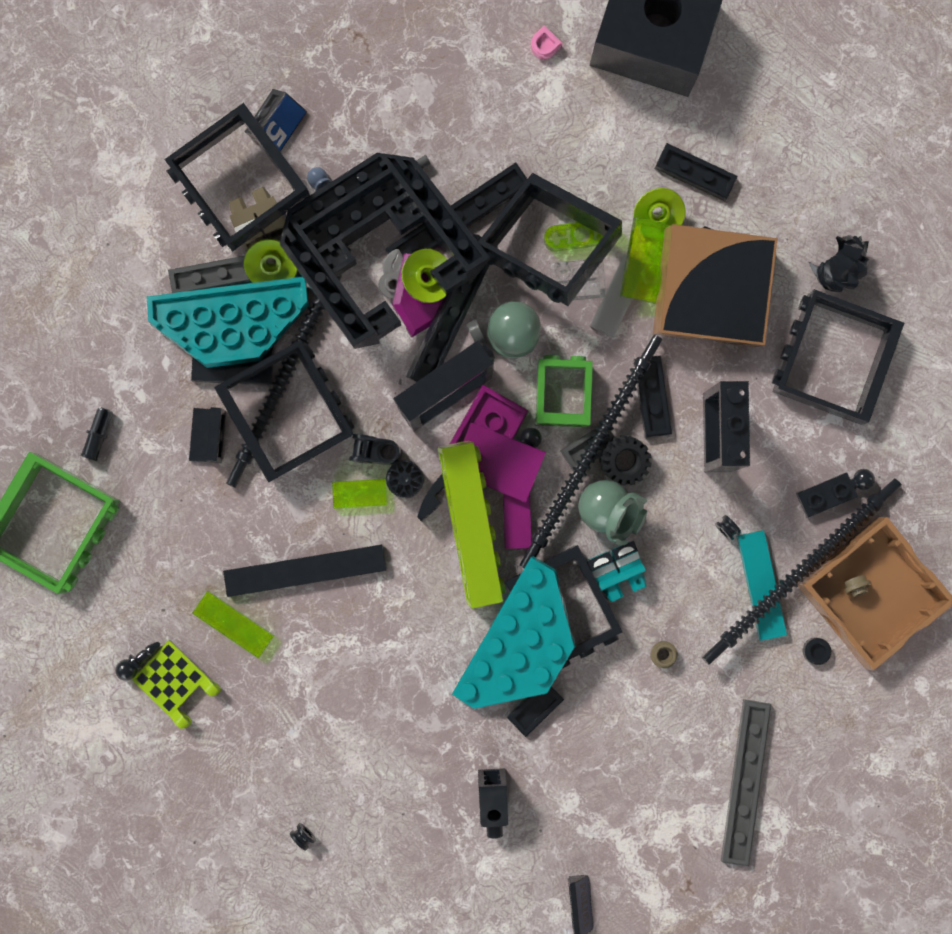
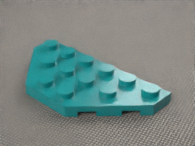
[146,277,309,368]
[451,556,576,709]

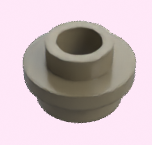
[845,575,872,597]
[650,641,678,668]

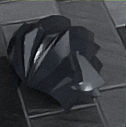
[809,235,870,292]

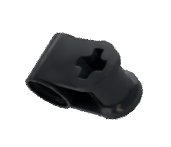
[349,434,402,465]

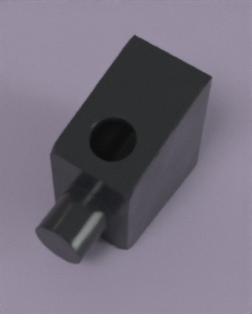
[478,768,508,839]

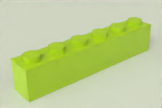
[437,441,505,609]

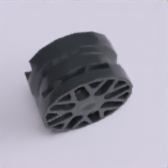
[386,460,424,498]

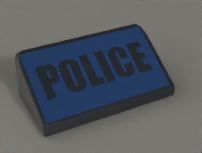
[568,875,593,934]

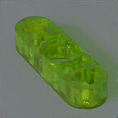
[543,222,603,252]

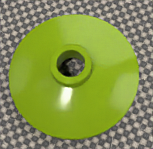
[633,188,686,239]
[244,239,297,283]
[402,249,448,303]

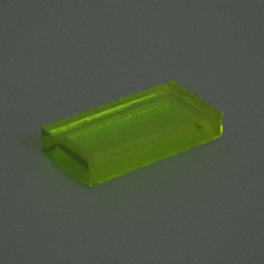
[332,479,387,509]

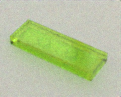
[192,591,275,658]

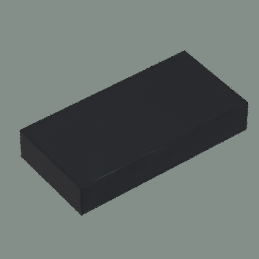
[507,687,564,737]

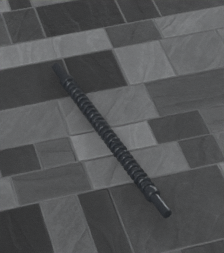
[226,247,351,488]
[519,334,663,568]
[702,478,902,665]

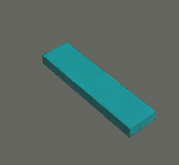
[736,530,787,641]

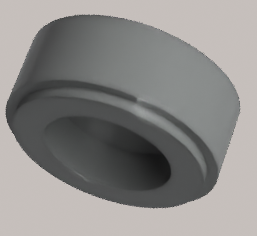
[467,319,487,346]

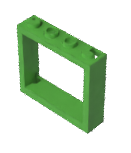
[0,452,120,594]

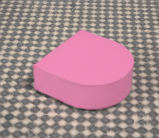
[531,25,563,59]

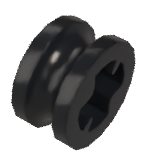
[715,515,741,541]
[289,823,316,851]

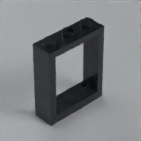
[703,381,750,472]
[505,545,622,669]

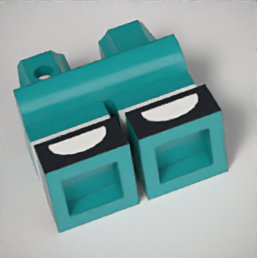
[586,540,647,602]

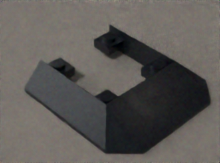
[280,152,490,349]

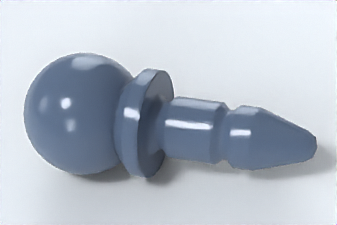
[307,167,331,191]

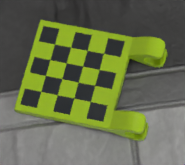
[132,640,222,729]

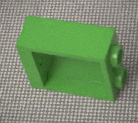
[535,355,593,428]

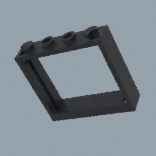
[164,103,310,252]
[478,173,622,306]
[771,289,905,425]
[214,340,355,483]
[393,340,495,432]

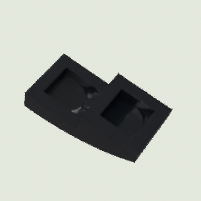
[417,474,445,522]

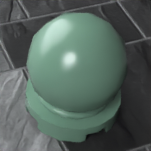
[487,301,542,359]
[578,480,648,546]

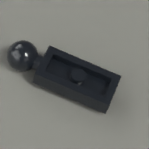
[796,469,875,518]

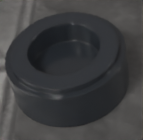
[802,637,831,665]

